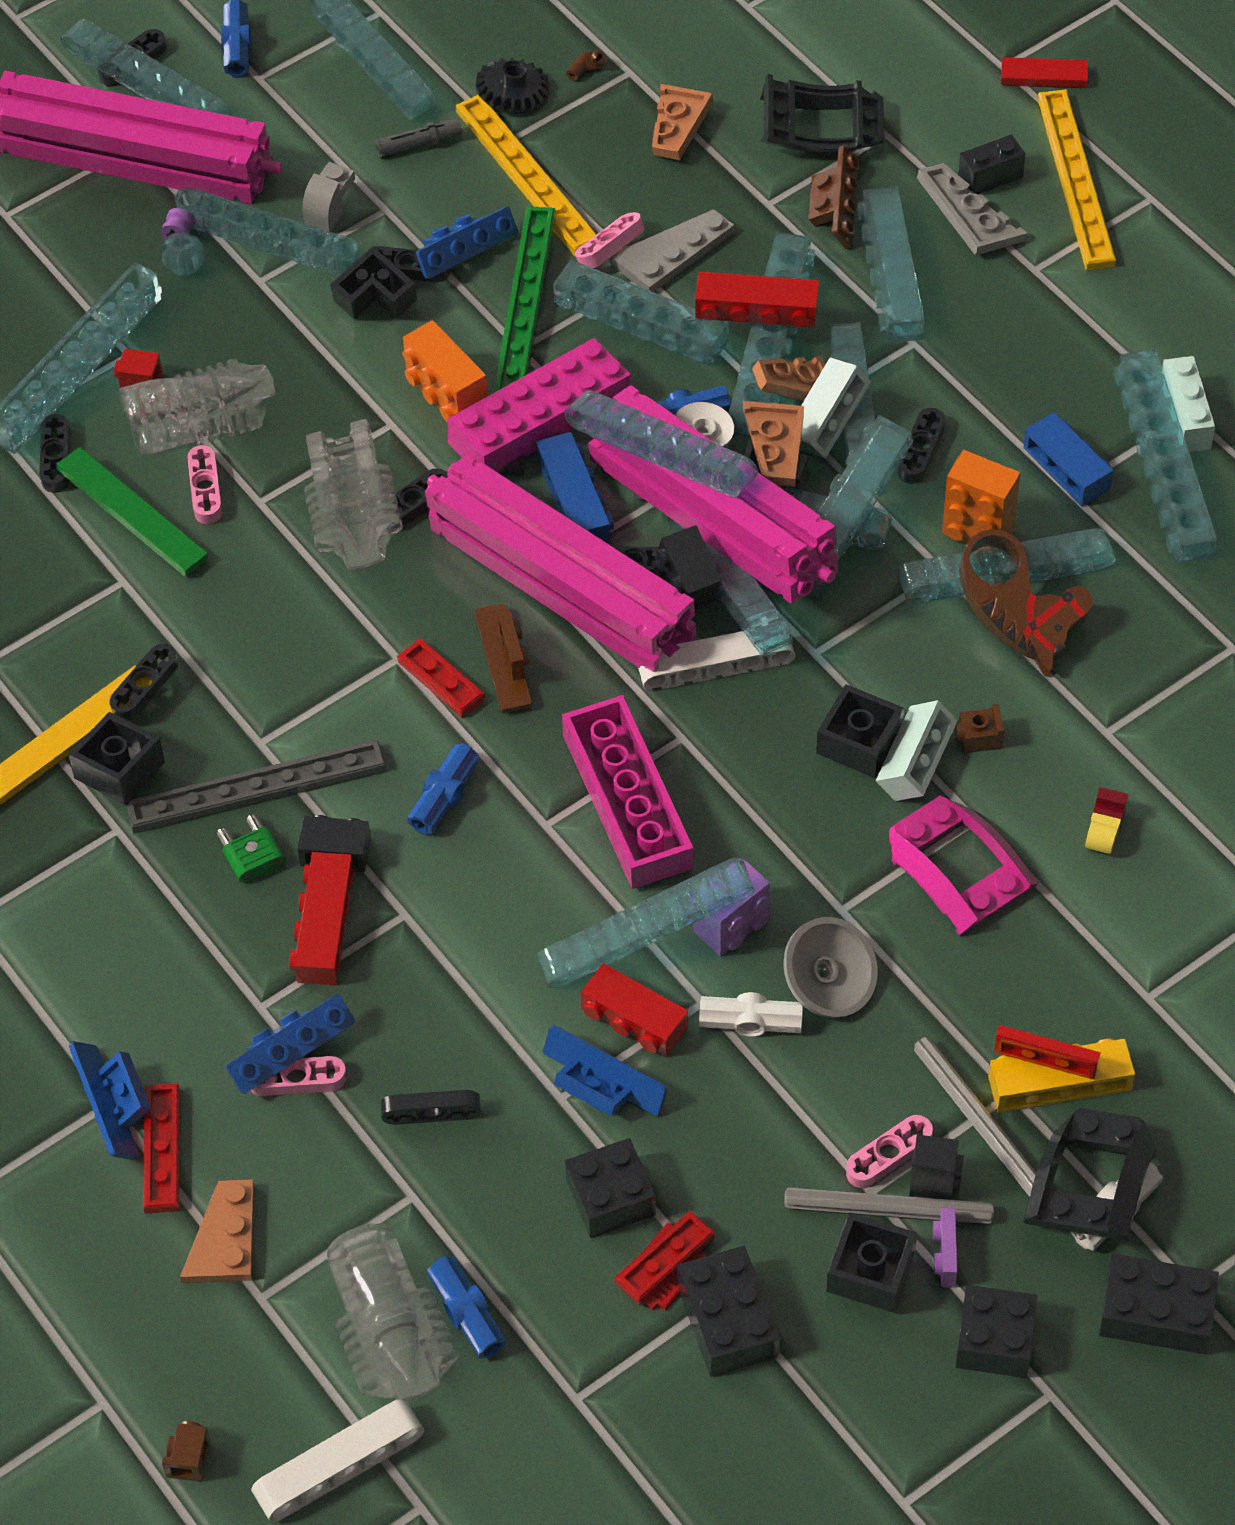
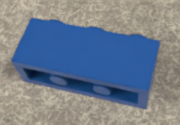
[1023,412,1113,507]

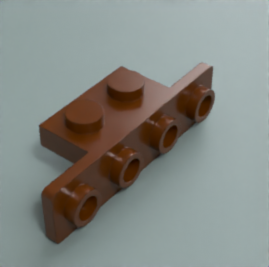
[808,145,859,249]
[474,603,532,713]

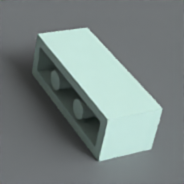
[1160,356,1215,453]
[800,358,871,459]
[876,700,958,801]

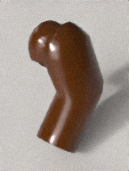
[566,50,606,81]

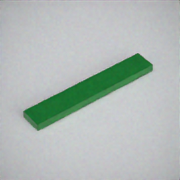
[57,447,208,577]

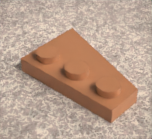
[652,84,714,160]
[752,356,825,401]
[743,401,804,487]
[180,1179,255,1283]

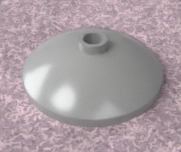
[783,917,878,1018]

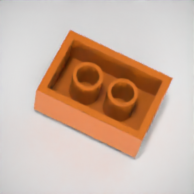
[402,320,488,423]
[942,449,1021,556]

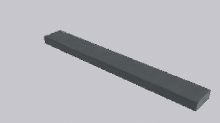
[126,739,386,834]

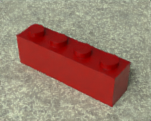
[695,272,819,328]
[290,852,354,986]

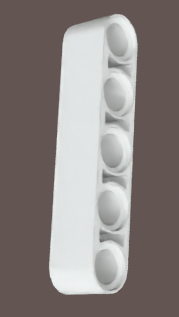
[638,625,795,691]
[251,1399,425,1522]

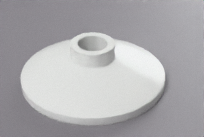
[675,402,734,448]

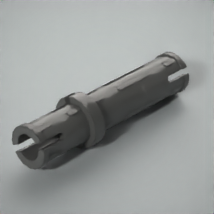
[375,117,462,158]

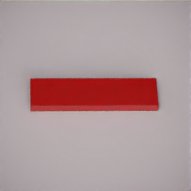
[143,1083,180,1214]

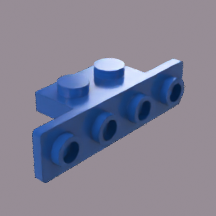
[416,207,518,278]
[225,994,355,1094]
[543,1025,668,1116]
[69,1041,151,1160]

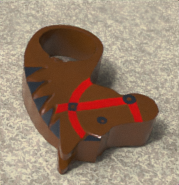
[959,529,1093,677]

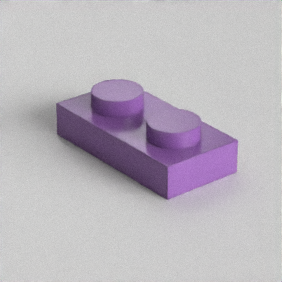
[933,1208,957,1288]

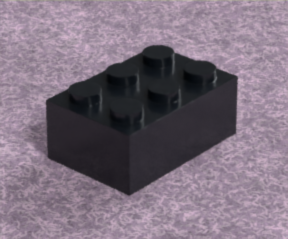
[676,1245,780,1377]
[1099,1253,1219,1355]

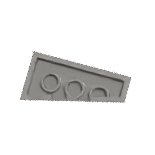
[917,163,1027,256]
[609,209,734,295]

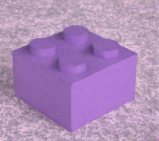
[693,858,770,957]

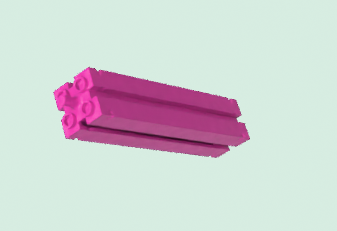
[0,71,282,204]
[585,385,838,604]
[425,453,697,678]

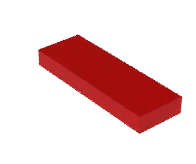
[1001,57,1088,88]
[397,638,485,718]
[994,1025,1101,1079]
[614,1210,715,1306]

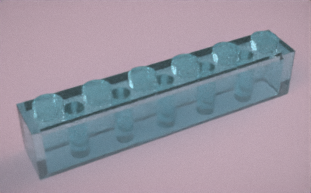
[857,186,925,343]
[809,415,913,598]

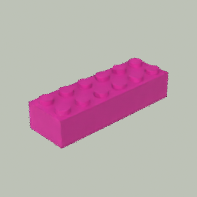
[448,338,631,473]
[562,695,694,889]

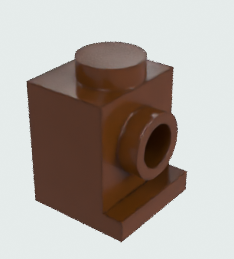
[954,704,1004,753]
[162,1421,210,1482]

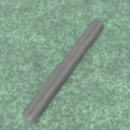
[914,1037,1036,1197]
[784,1188,994,1224]

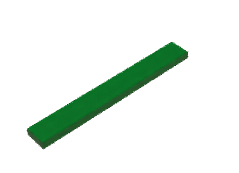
[493,206,556,393]

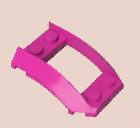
[889,796,1038,936]

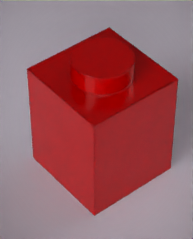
[114,348,163,395]

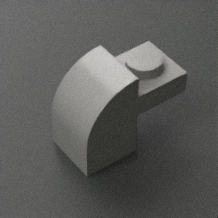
[302,162,355,234]

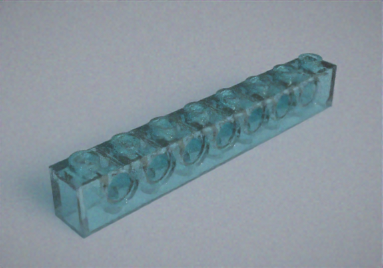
[729,232,815,435]
[0,262,162,454]
[1114,349,1217,564]

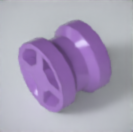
[161,208,196,245]

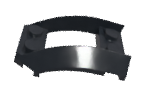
[760,74,885,153]
[1024,1108,1156,1241]

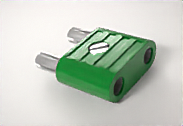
[217,814,287,883]

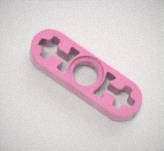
[575,212,645,270]
[187,445,222,524]
[251,1056,347,1096]
[846,1115,933,1188]

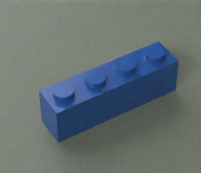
[536,432,614,544]

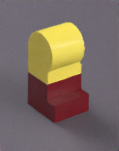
[1085,787,1129,855]

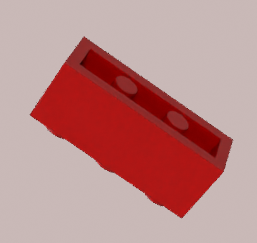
[580,963,688,1057]

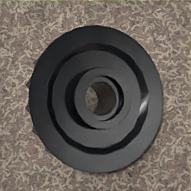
[475,57,550,112]

